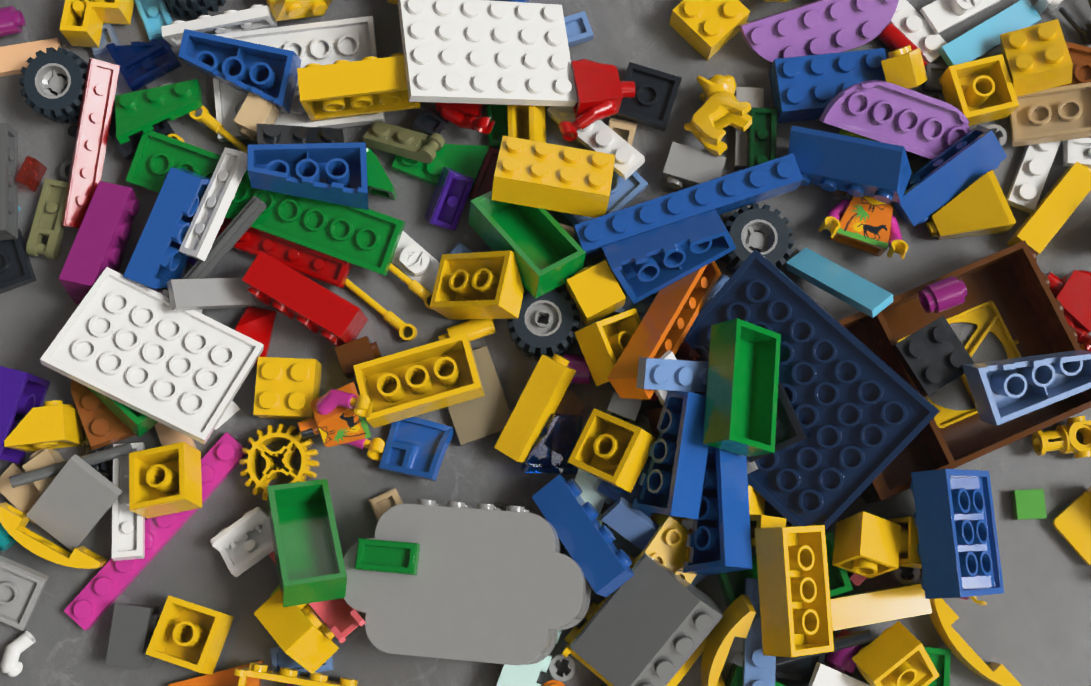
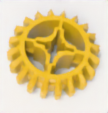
[239,423,320,501]

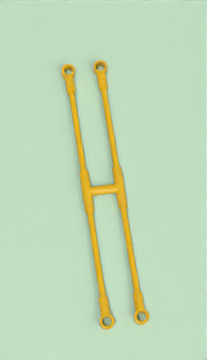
[168,105,433,341]

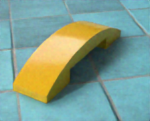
[0,502,108,569]
[701,594,756,686]
[929,598,1022,686]

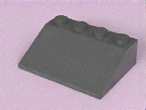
[570,553,723,686]

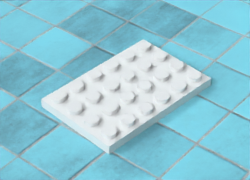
[398,0,577,107]
[213,16,385,142]
[40,267,264,445]

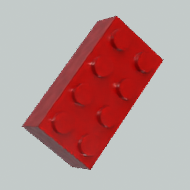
[242,250,368,347]

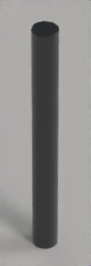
[776,629,873,668]

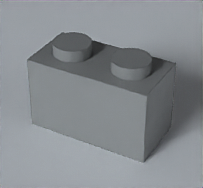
[661,142,726,189]

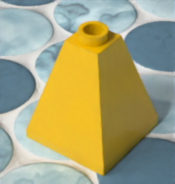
[926,170,1016,240]

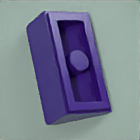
[425,166,475,231]

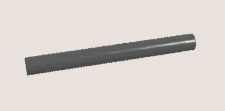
[9,442,133,488]

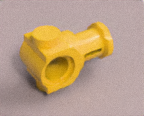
[1031,416,1091,459]

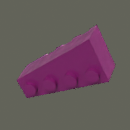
[58,181,140,305]

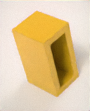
[881,45,928,89]
[507,105,546,143]

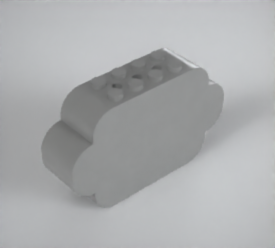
[344,499,591,665]

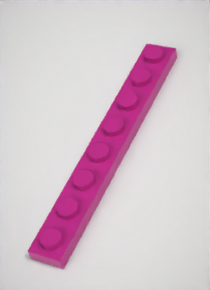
[64,432,247,631]

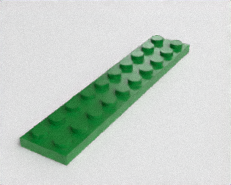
[125,130,406,276]

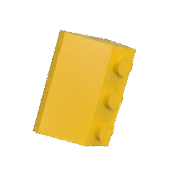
[429,250,524,320]

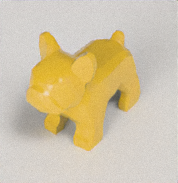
[684,74,752,156]

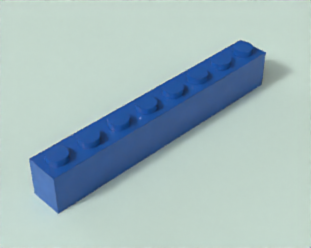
[574,153,803,259]

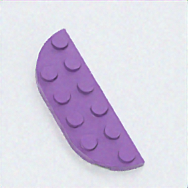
[739,0,899,62]
[819,80,971,159]

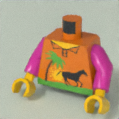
[818,195,908,260]
[298,382,385,461]

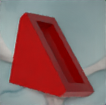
[235,306,277,366]

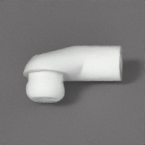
[0,631,36,677]

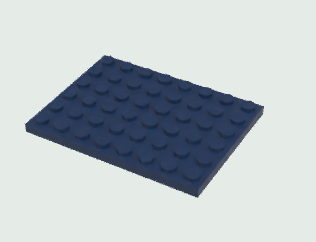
[675,250,940,531]

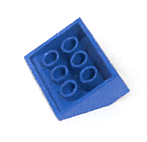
[910,469,1004,599]

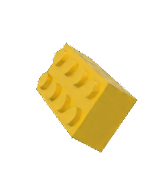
[297,53,421,121]
[491,136,615,218]
[353,333,485,428]
[755,525,834,657]

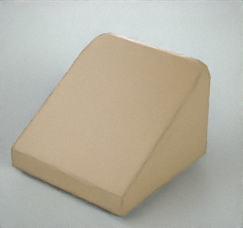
[608,117,637,146]

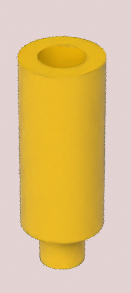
[438,319,496,342]

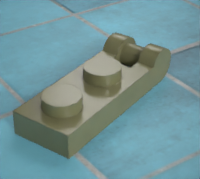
[363,121,445,164]
[26,178,68,260]

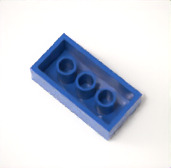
[769,48,886,123]

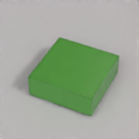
[1011,489,1047,520]

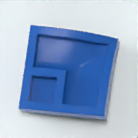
[379,417,455,482]

